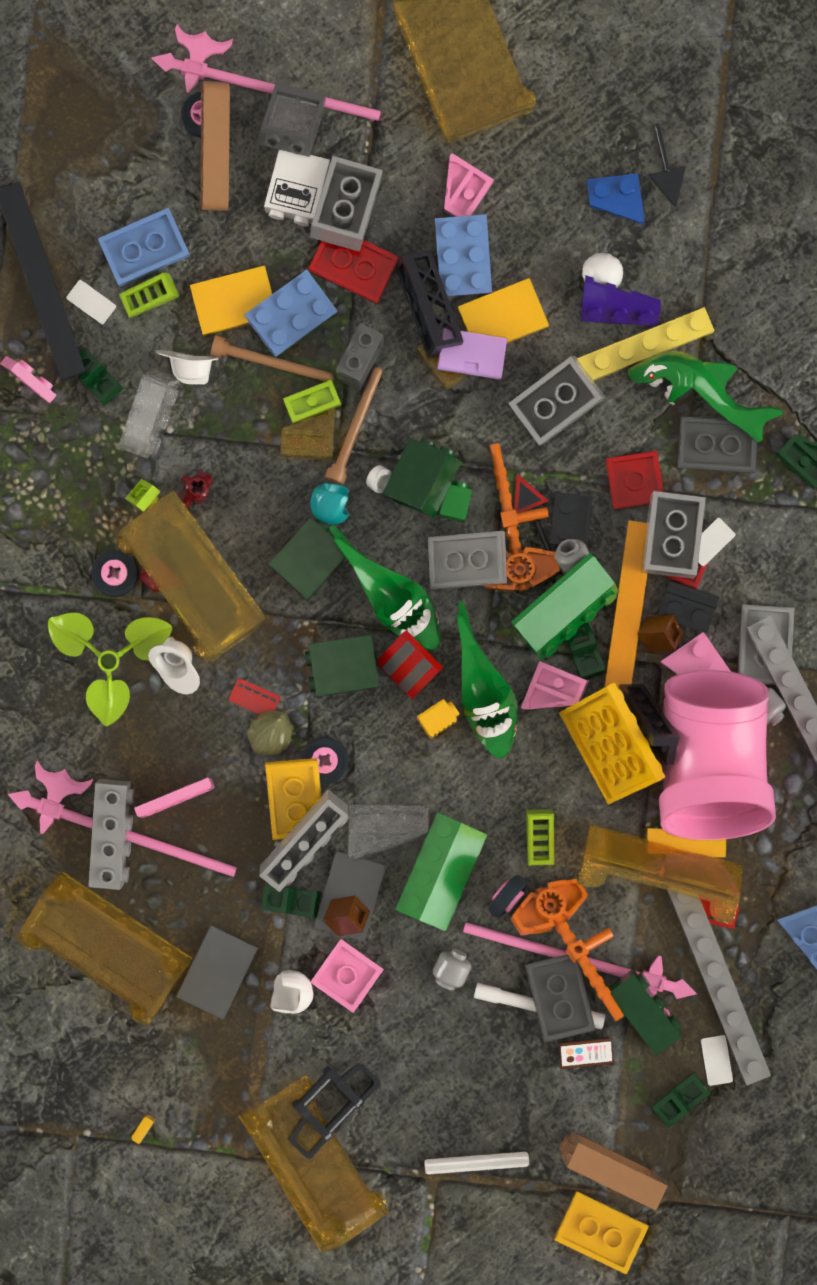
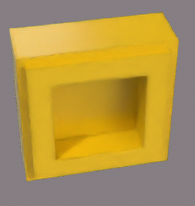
[131,1114,156,1144]

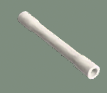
[474,983,605,1030]

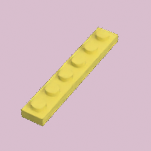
[577,307,714,381]

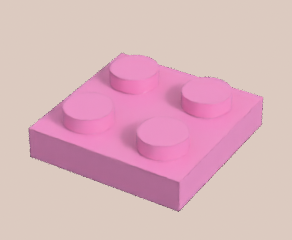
[311,939,384,1013]

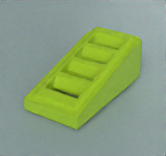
[119,272,179,318]
[526,809,554,866]

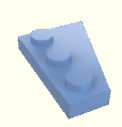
[777,905,817,969]

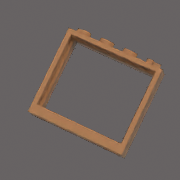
[559,1132,668,1210]

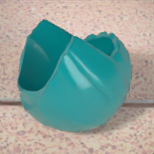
[310,483,349,525]

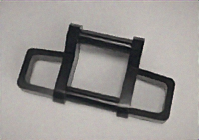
[288,1063,380,1159]

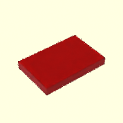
[308,240,400,304]

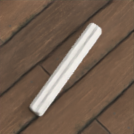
[424,1152,529,1174]

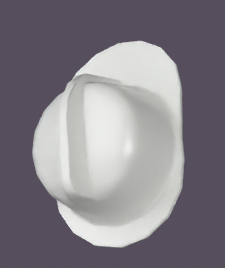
[156,350,218,384]
[148,637,200,694]

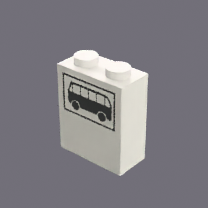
[264,150,330,226]

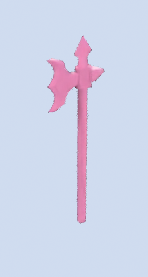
[151,24,381,121]
[8,759,237,877]
[463,922,697,1016]

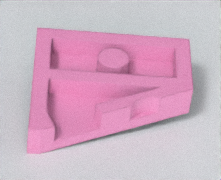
[444,153,494,217]
[0,356,56,403]
[521,661,589,710]

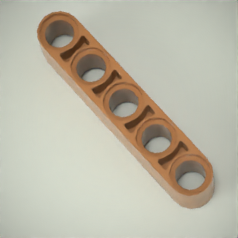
[200,81,230,211]

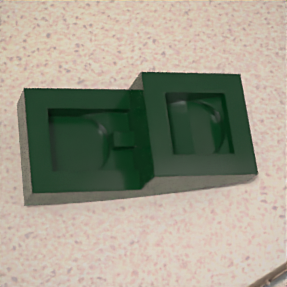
[78,348,123,406]
[567,623,606,680]
[261,883,321,918]
[652,1071,711,1128]

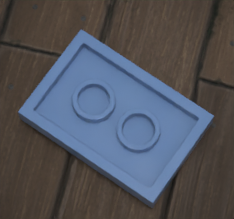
[98,207,190,287]
[435,214,492,296]
[244,270,337,357]

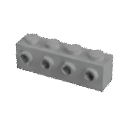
[88,779,135,890]
[259,789,349,892]

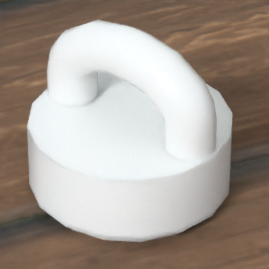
[366,465,392,493]

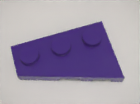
[581,275,661,326]

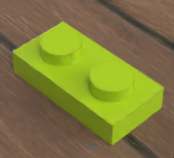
[283,380,341,424]
[125,479,160,512]

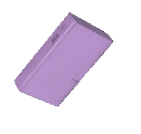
[437,328,507,380]

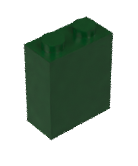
[382,438,462,518]
[269,518,347,601]
[305,635,379,698]

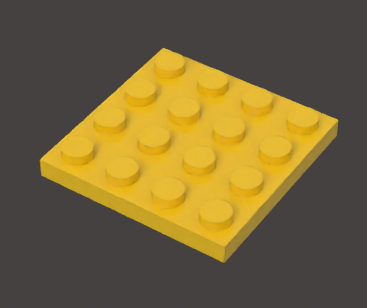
[559,682,665,804]

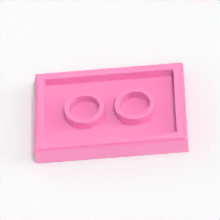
[134,778,215,818]

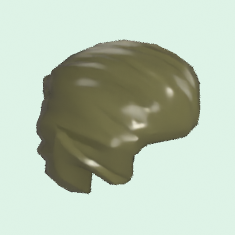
[247,711,293,756]

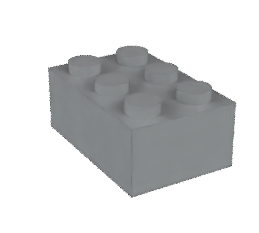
[310,156,383,252]
[508,356,606,445]
[641,491,706,579]

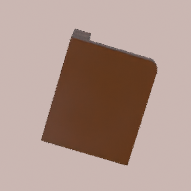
[638,614,684,653]
[323,895,370,936]

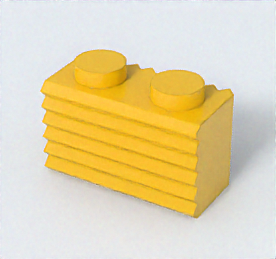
[417,699,459,739]

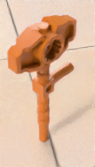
[484,443,560,593]
[511,879,624,1022]

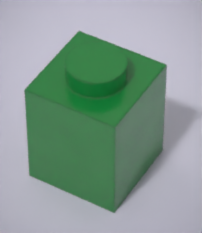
[439,481,472,523]

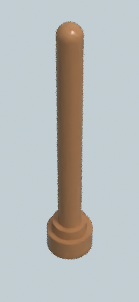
[210,336,333,382]
[324,367,382,485]

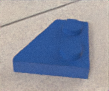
[586,173,644,224]

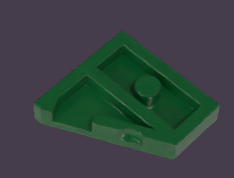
[776,434,817,490]

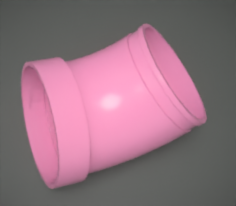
[659,670,776,840]

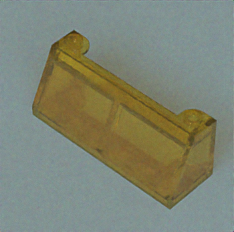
[117,490,266,663]
[576,824,743,925]
[15,871,193,1027]
[239,1075,389,1252]

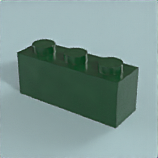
[608,969,682,1056]

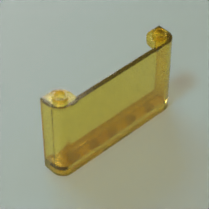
[392,0,537,144]

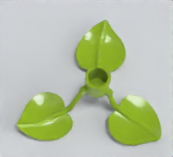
[48,613,172,726]

